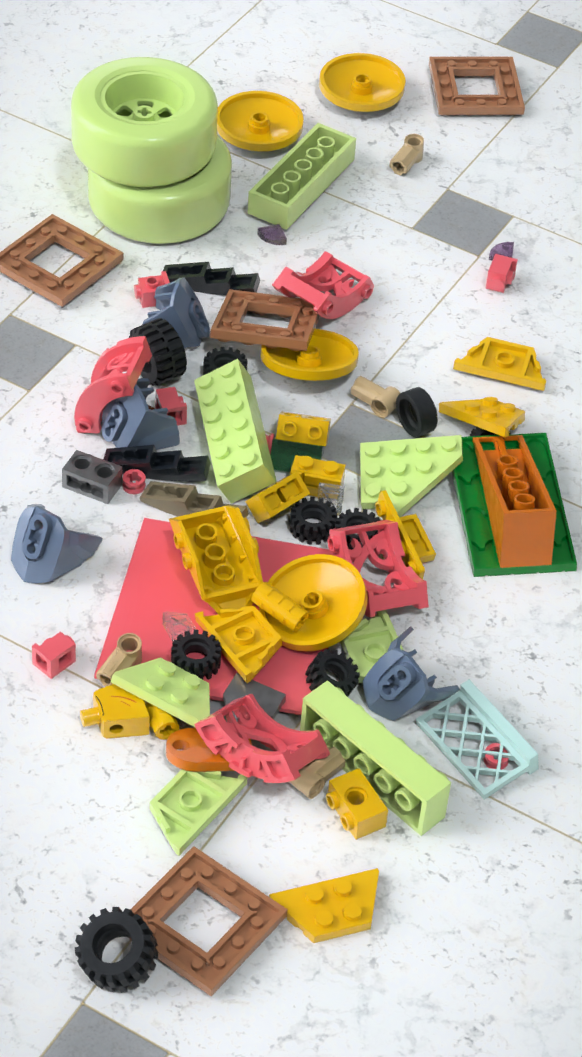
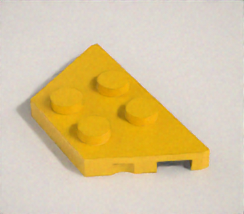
[453,337,546,391]
[439,397,525,437]
[195,606,282,683]
[269,868,379,943]

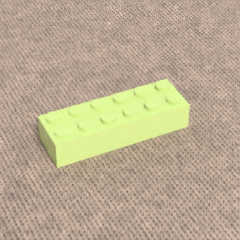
[248,123,356,230]
[194,359,277,504]
[300,680,451,836]

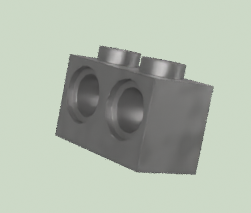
[62,450,122,504]

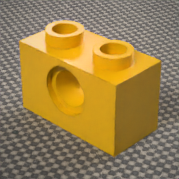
[326,768,388,840]

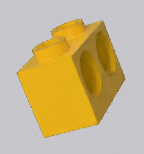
[276,411,331,446]
[245,471,310,523]

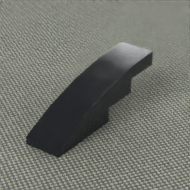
[163,262,261,295]
[103,445,211,481]

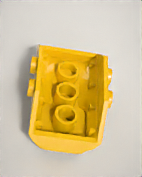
[169,505,263,615]

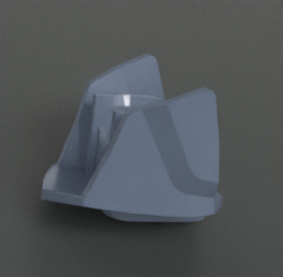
[142,278,210,348]
[102,378,180,450]
[11,504,103,583]
[363,626,460,721]

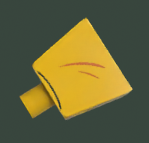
[80,684,150,739]

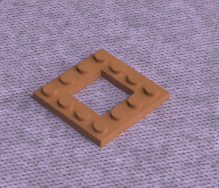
[429,57,525,116]
[0,214,124,307]
[210,289,320,351]
[128,846,288,997]

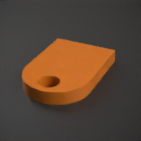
[166,728,252,772]

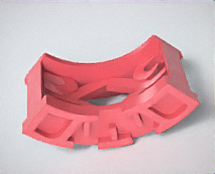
[272,251,374,319]
[74,336,152,433]
[328,520,429,617]
[194,694,330,783]

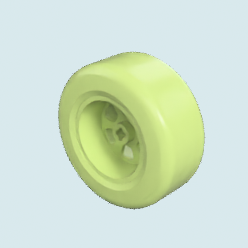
[71,57,218,187]
[88,135,232,244]

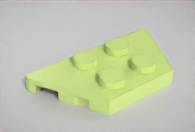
[340,610,403,684]
[111,657,210,728]
[150,769,247,856]

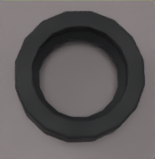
[396,387,438,437]

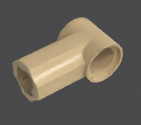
[390,134,424,176]
[351,376,400,418]
[96,633,142,686]
[289,747,345,799]

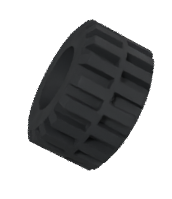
[129,318,187,386]
[75,907,159,993]

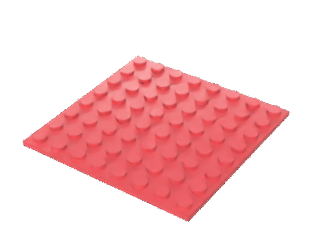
[94,518,333,715]

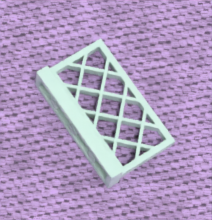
[416,679,539,800]

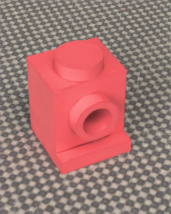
[486,254,518,293]
[134,271,170,308]
[155,387,187,426]
[32,632,76,679]

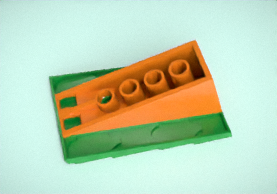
[452,433,577,577]

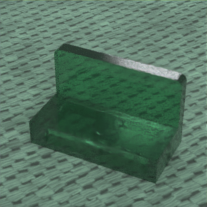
[270,439,324,472]

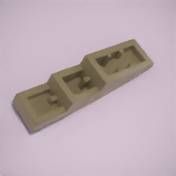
[139,481,249,518]

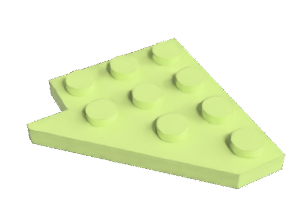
[360,435,463,517]

